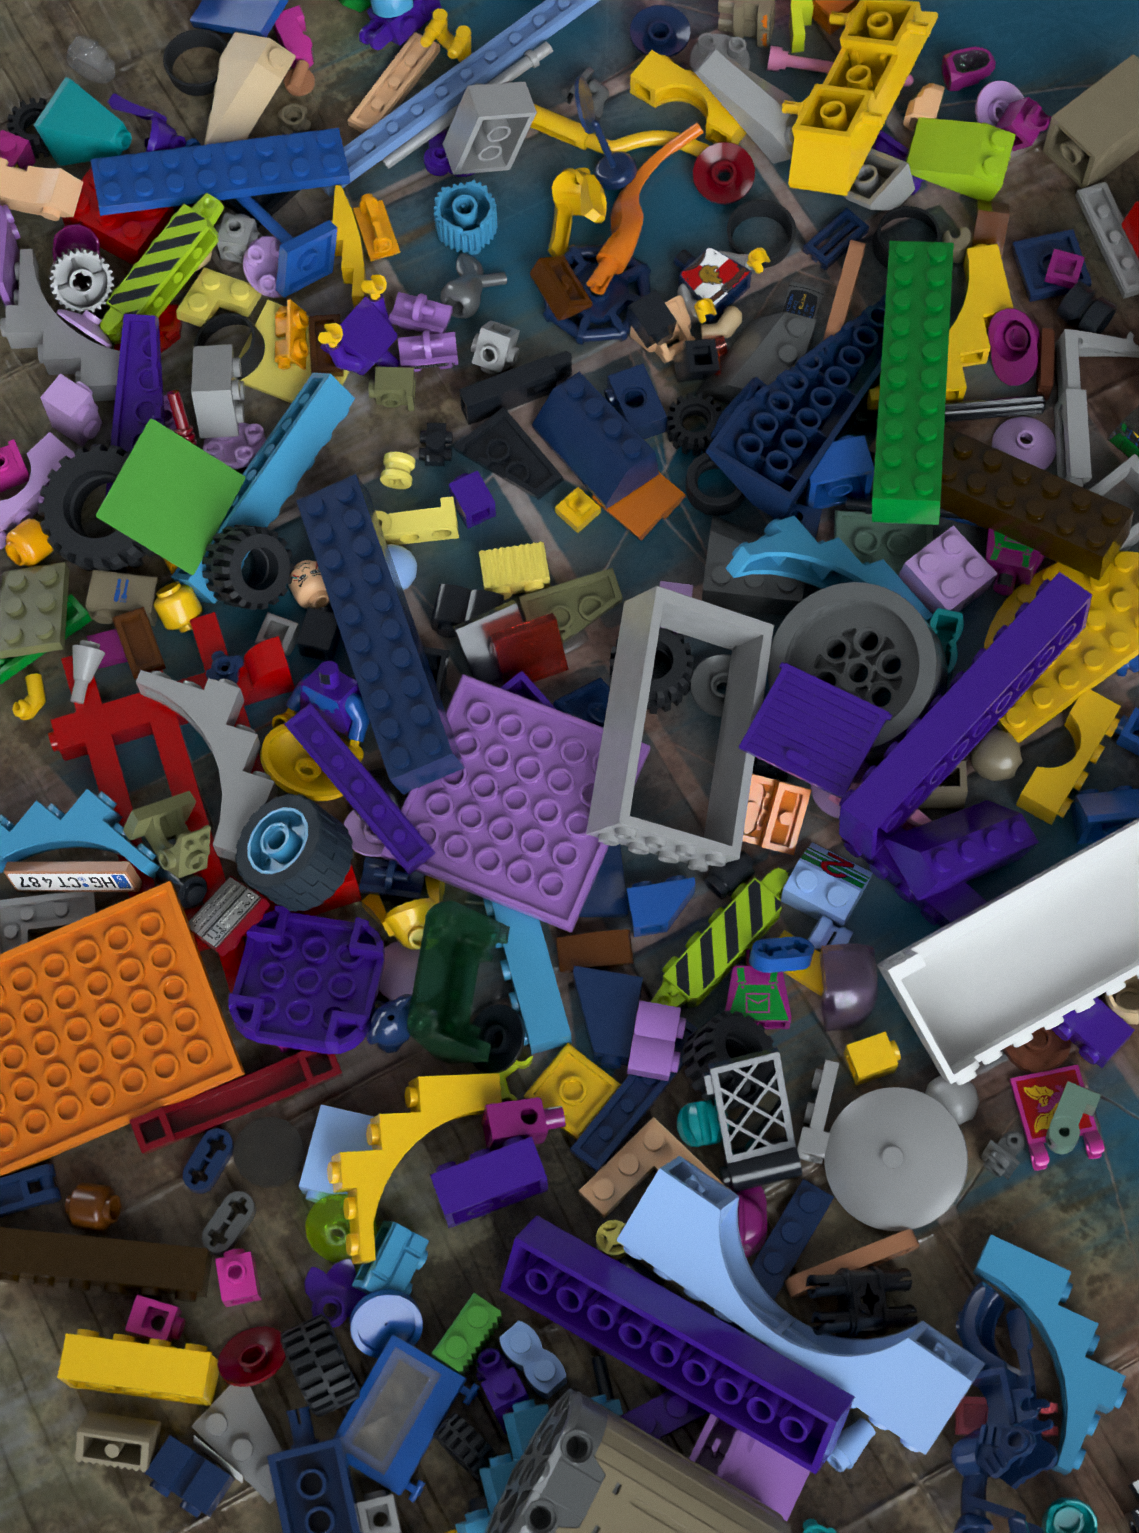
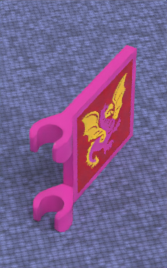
[1009,1064,1105,1171]

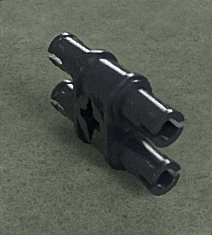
[806,1266,918,1338]

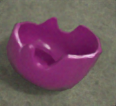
[52,224,100,276]

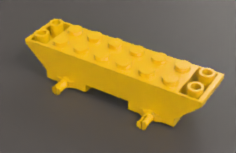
[782,0,938,196]

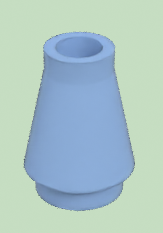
[826,1418,876,1472]

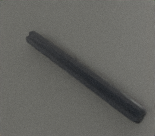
[854,394,1046,430]

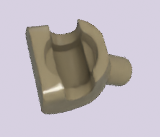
[942,226,971,263]

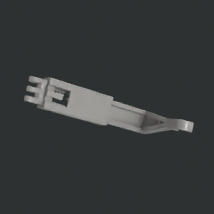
[1053,329,1139,488]

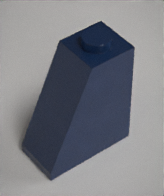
[573,966,643,1069]

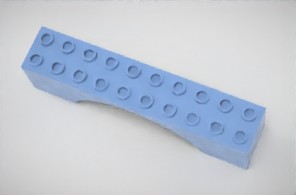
[616,1156,985,1455]

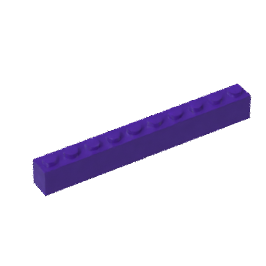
[842,827,1135,1068]

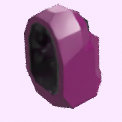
[941,47,995,91]

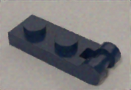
[0,1164,62,1218]

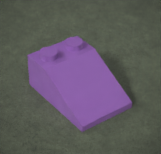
[0,204,21,307]

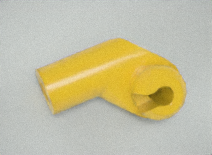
[12,673,46,720]

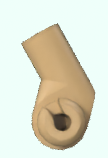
[701,306,742,340]

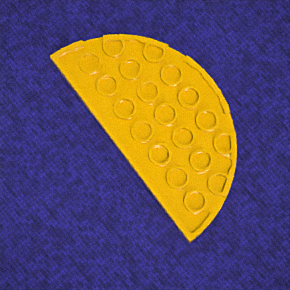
[984,551,1139,743]

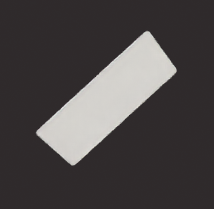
[193,1435,243,1483]

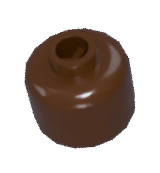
[65,1183,121,1231]

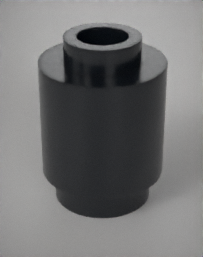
[704,850,755,900]

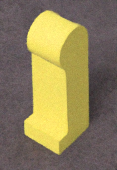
[376,496,459,545]

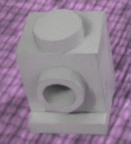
[357,1490,402,1533]

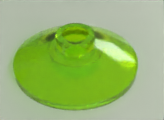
[305,1194,376,1263]

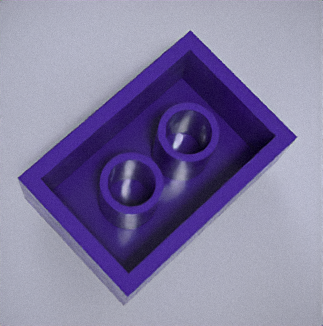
[430,1136,548,1229]

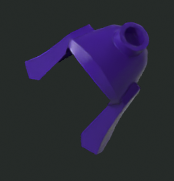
[107,93,186,152]

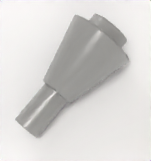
[70,640,105,704]

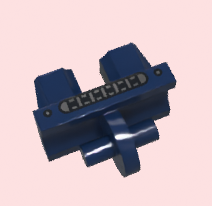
[359,857,425,901]

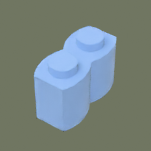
[499,1321,567,1399]

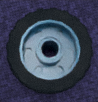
[235,794,353,912]

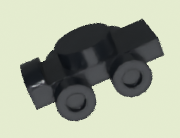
[419,423,453,466]

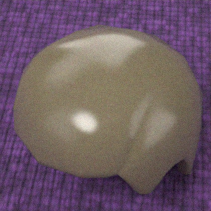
[971,729,1023,782]

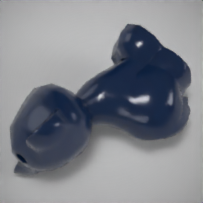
[366,994,414,1053]

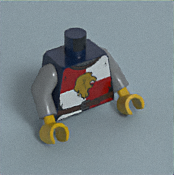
[673,248,770,324]

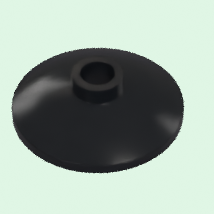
[467,1004,525,1074]

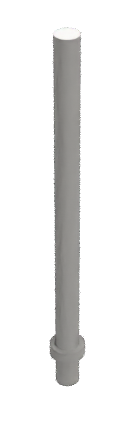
[382,41,553,169]

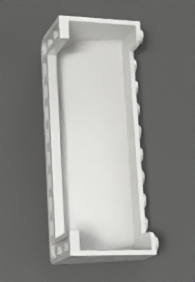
[877,818,1139,1085]

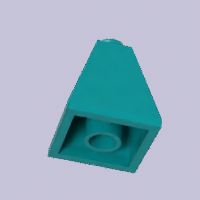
[34,77,132,166]

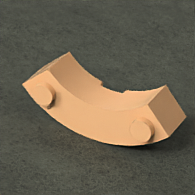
[0,157,83,221]

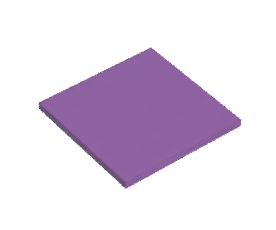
[381,674,650,933]

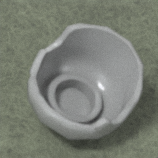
[925,1075,979,1125]

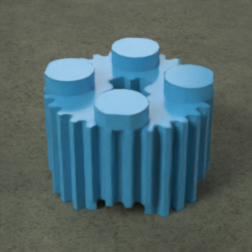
[434,179,498,255]

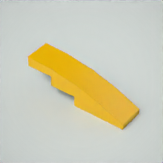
[332,185,367,308]

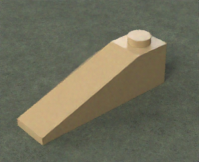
[204,32,296,145]

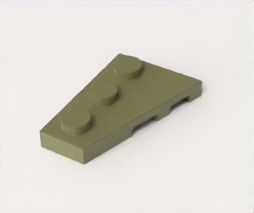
[519,568,623,661]

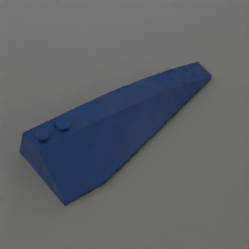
[706,293,886,520]

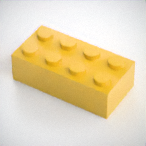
[57,1329,219,1406]

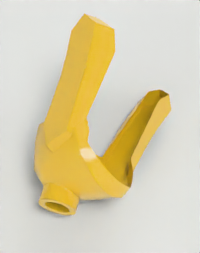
[548,167,607,257]
[361,876,445,950]

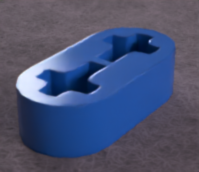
[749,936,815,973]

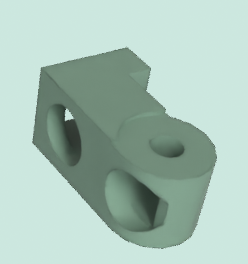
[1045,1081,1101,1155]

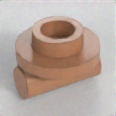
[284,60,315,96]

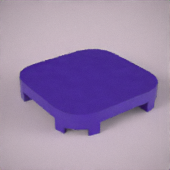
[228,906,385,1054]

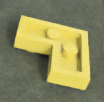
[176,267,262,327]

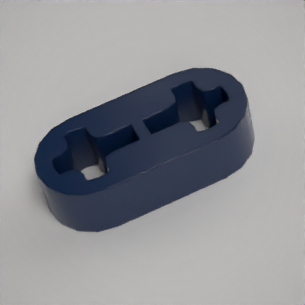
[183,1128,235,1194]

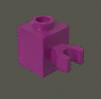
[995,97,1052,151]

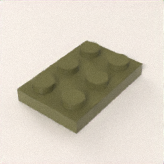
[0,562,70,659]

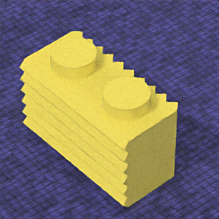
[479,541,550,600]

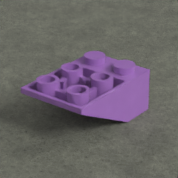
[689,1414,810,1522]

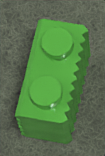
[432,1293,503,1377]

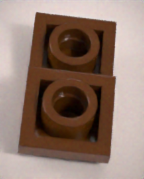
[556,929,634,973]

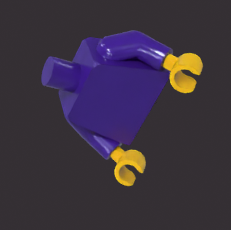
[318,275,400,376]

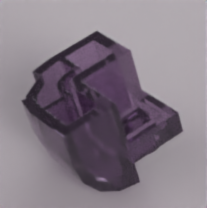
[819,944,879,1032]

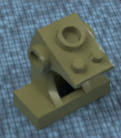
[123,791,211,878]

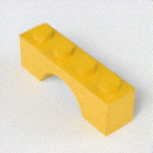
[630,50,747,145]
[1016,689,1121,825]

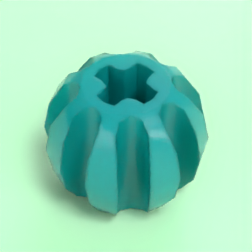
[677,1100,729,1147]

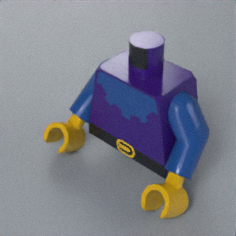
[272,661,370,762]

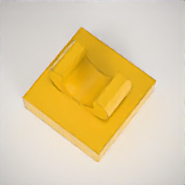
[555,487,601,533]

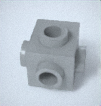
[215,213,261,264]
[471,320,520,374]

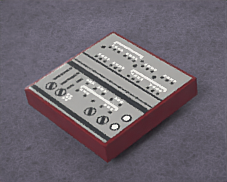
[188,876,270,957]

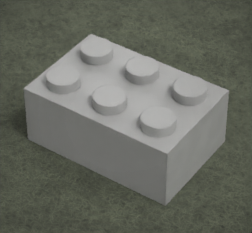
[442,81,537,175]

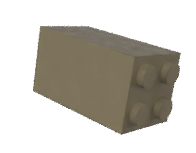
[1043,54,1139,188]

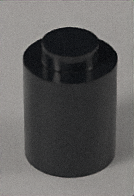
[156,866,207,907]

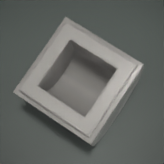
[255,612,300,656]

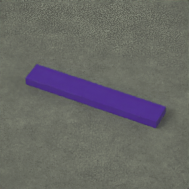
[284,703,436,875]

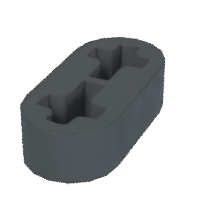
[202,1191,256,1256]

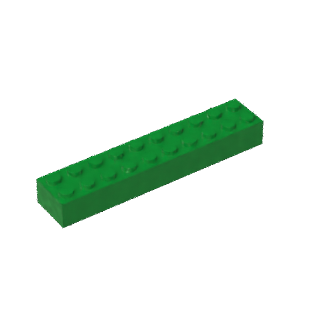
[872,241,954,525]

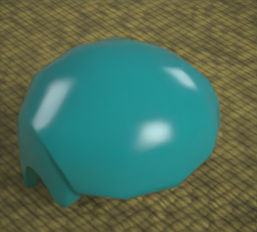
[1041,1497,1098,1533]

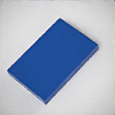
[190,0,289,38]

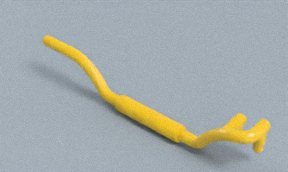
[420,8,710,157]

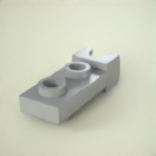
[797,1060,839,1164]

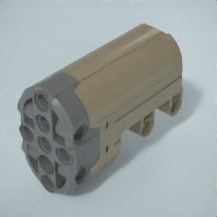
[485,1388,791,1533]

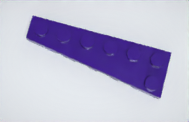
[105,314,165,498]

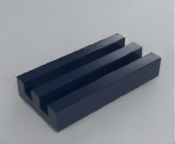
[803,207,869,271]

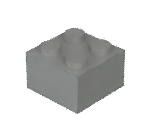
[191,344,245,438]

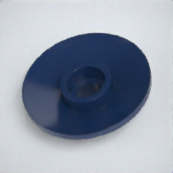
[630,5,691,57]

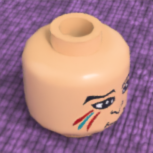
[288,560,330,609]

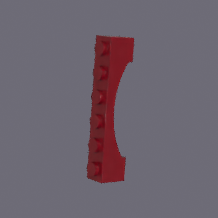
[129,1050,343,1155]

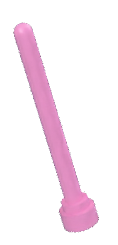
[767,46,914,87]

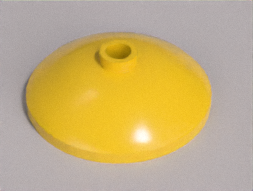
[260,723,349,801]

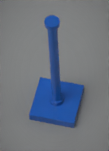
[185,138,338,298]

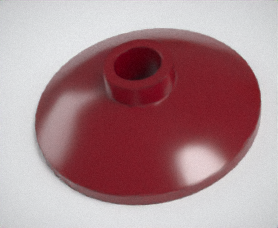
[693,142,755,204]
[218,1326,286,1387]

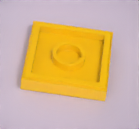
[524,1042,621,1140]

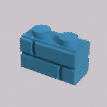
[352,1221,429,1295]

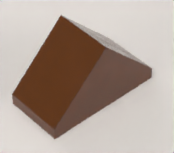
[971,200,1010,259]

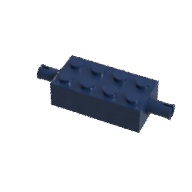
[267,1406,363,1533]

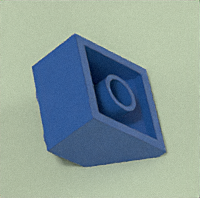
[805,435,874,509]

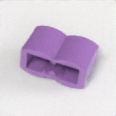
[627,1000,686,1081]

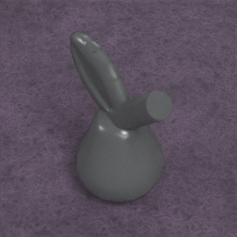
[440,253,507,319]

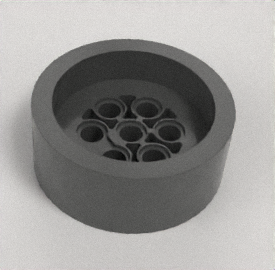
[768,582,948,761]

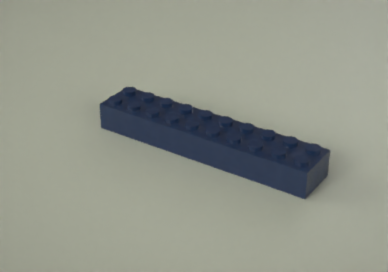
[296,474,465,794]

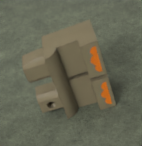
[718,0,776,49]

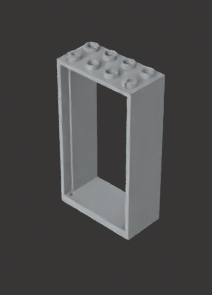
[586,586,774,872]

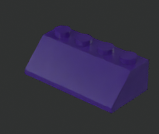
[883,800,1039,901]

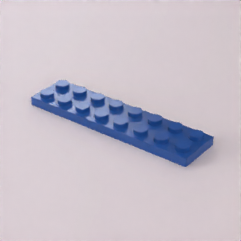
[90,128,350,216]

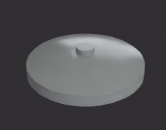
[824,1087,968,1232]

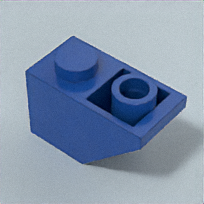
[626,875,696,938]

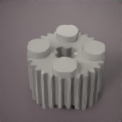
[48,248,114,314]

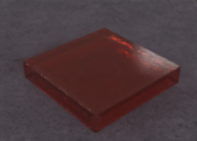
[490,612,569,685]

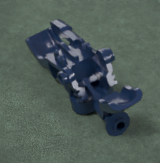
[951,1281,1058,1533]

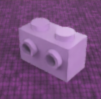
[40,374,102,447]

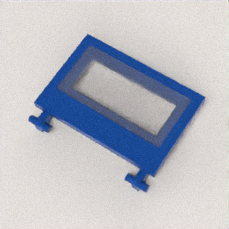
[333,1334,480,1502]

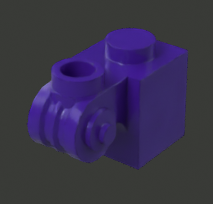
[475,1348,530,1435]

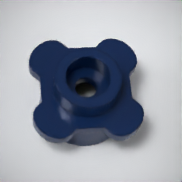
[206,651,244,684]

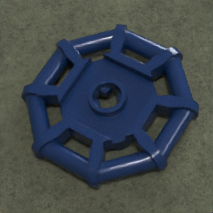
[543,244,651,345]

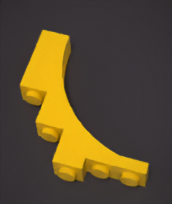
[327,1073,502,1264]

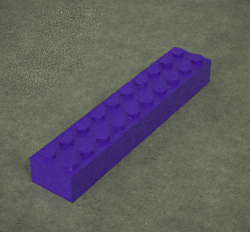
[838,572,1092,859]
[500,1215,855,1474]

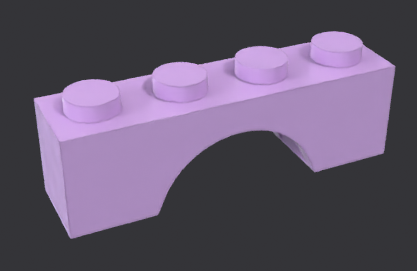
[0,432,75,550]

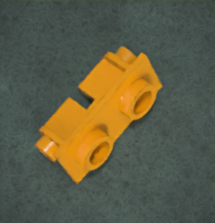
[353,194,400,261]
[275,299,309,370]

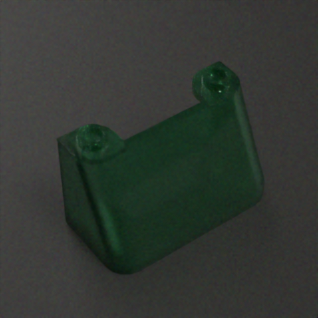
[407,901,510,1064]

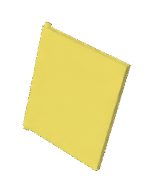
[239,300,350,403]

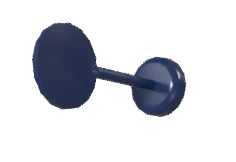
[574,76,638,190]

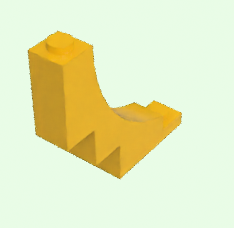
[866,244,1014,410]

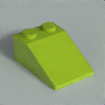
[905,117,1016,201]

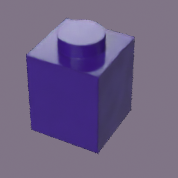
[449,470,496,529]

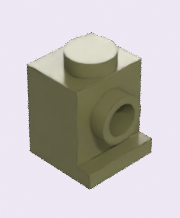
[369,367,416,411]

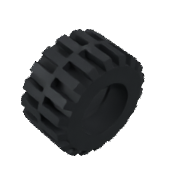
[202,524,294,610]
[610,628,694,714]
[682,1011,774,1109]
[281,1314,359,1417]

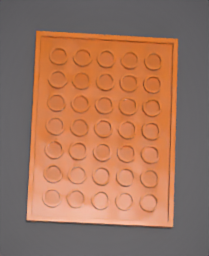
[0,881,245,1178]

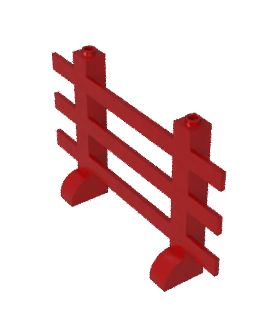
[48,612,362,994]

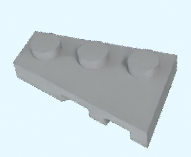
[191,1385,283,1504]

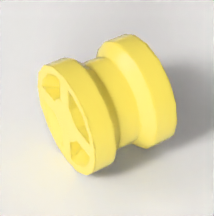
[380,451,416,489]
[596,1220,627,1260]

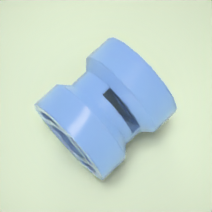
[808,915,853,961]

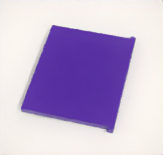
[739,662,893,799]

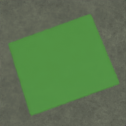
[96,418,245,575]

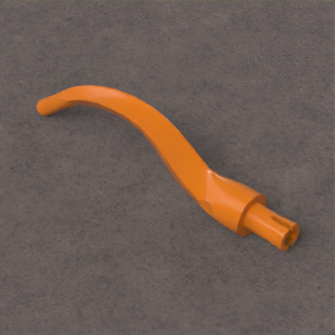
[587,122,704,295]

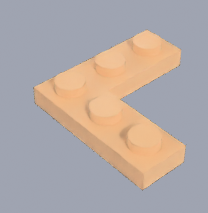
[579,1117,730,1219]

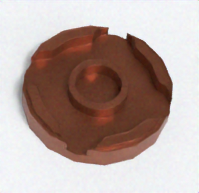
[1003,1027,1071,1074]

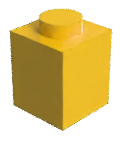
[843,1032,901,1086]

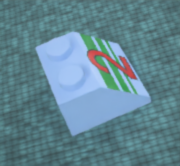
[781,842,873,928]

